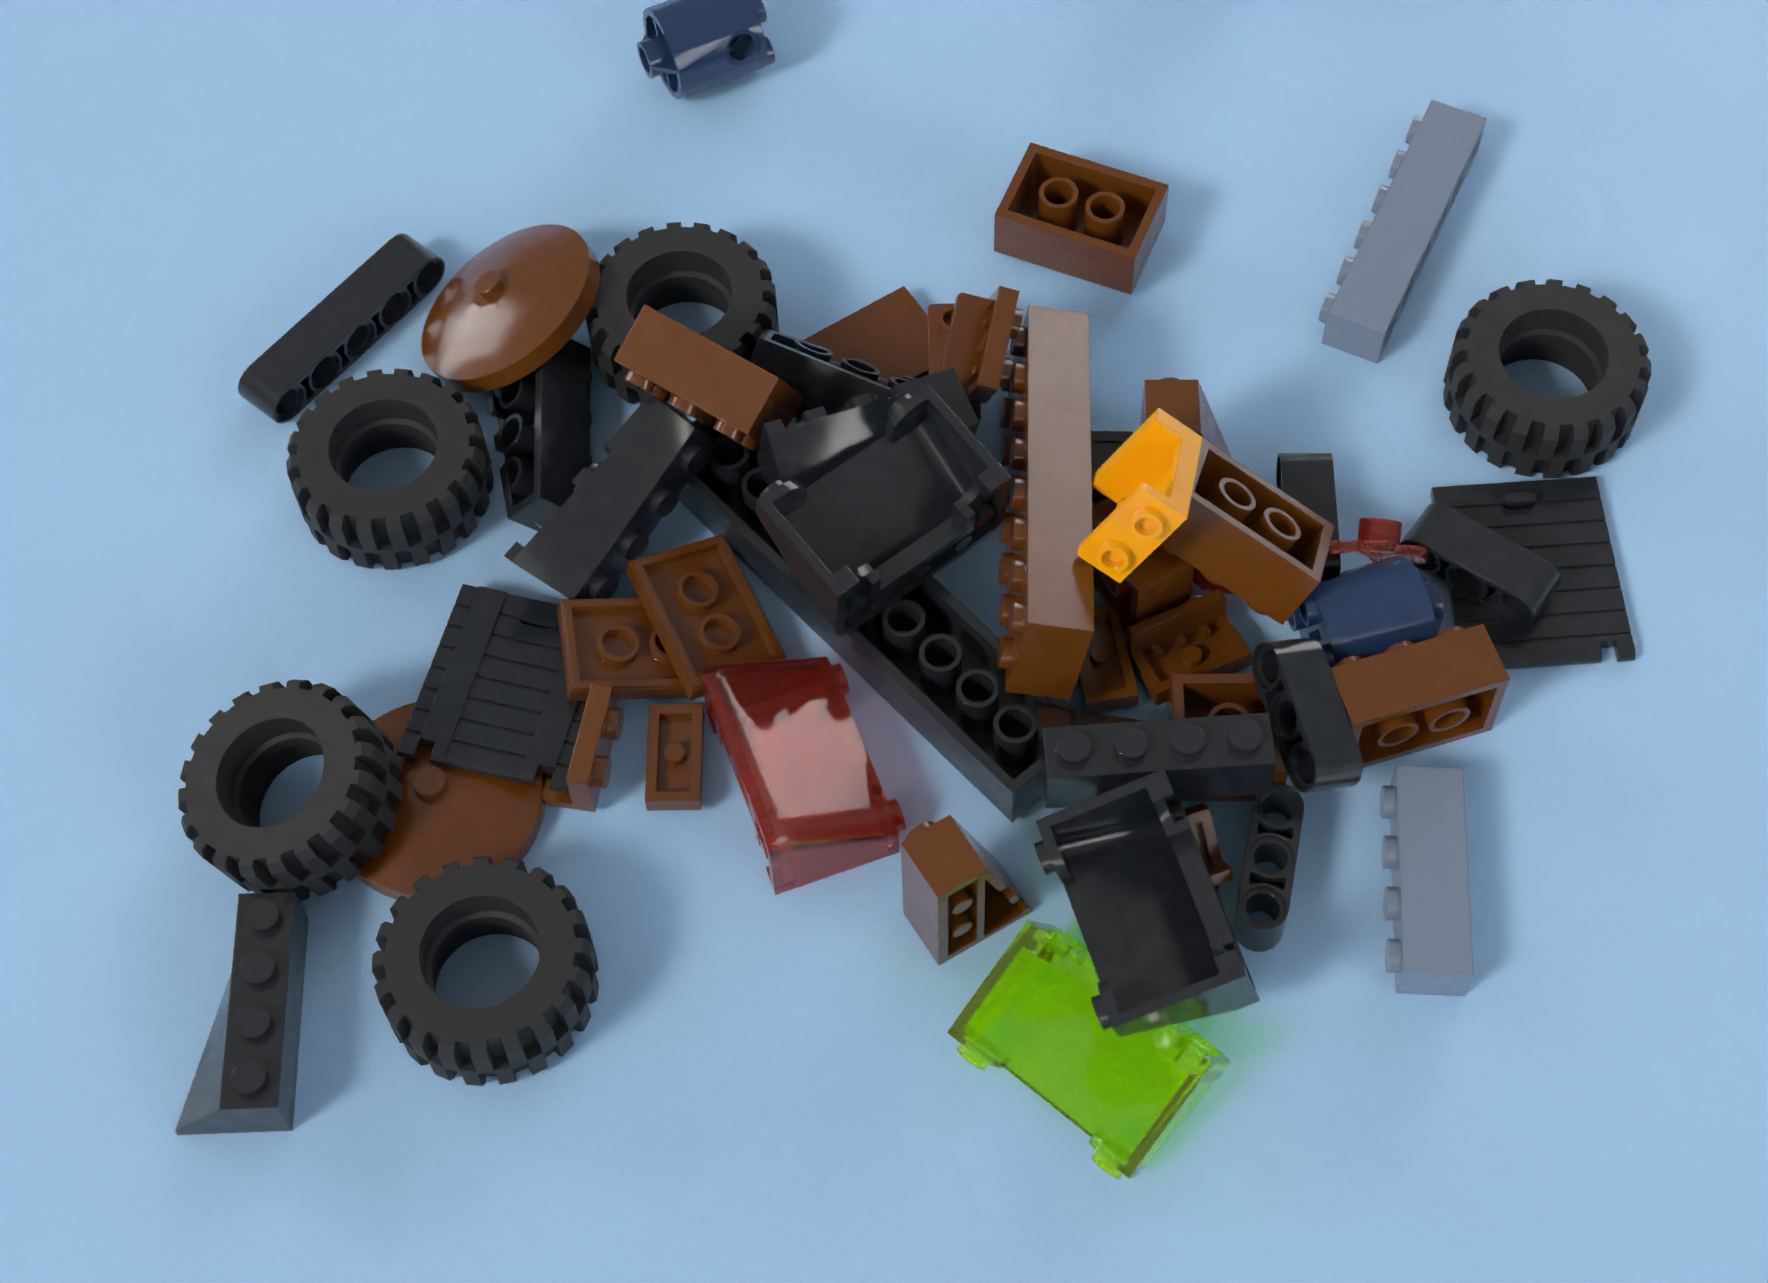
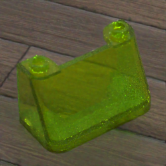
[947,920,1231,1179]

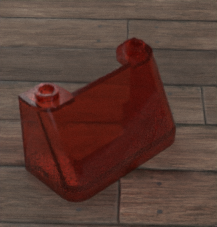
[699,656,906,895]

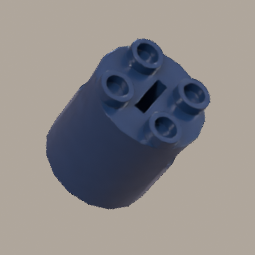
[637,0,775,100]
[1287,555,1444,668]

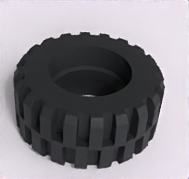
[586,222,779,416]
[1443,279,1651,478]
[286,368,494,570]
[178,679,404,901]
[372,856,599,1086]

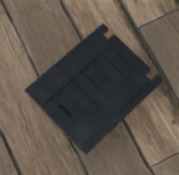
[1430,477,1636,670]
[397,584,587,793]

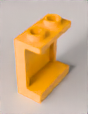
[1077,408,1203,583]

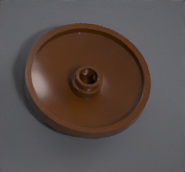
[421,224,600,393]
[356,702,546,900]

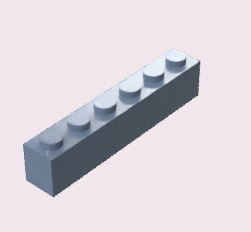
[1318,100,1487,364]

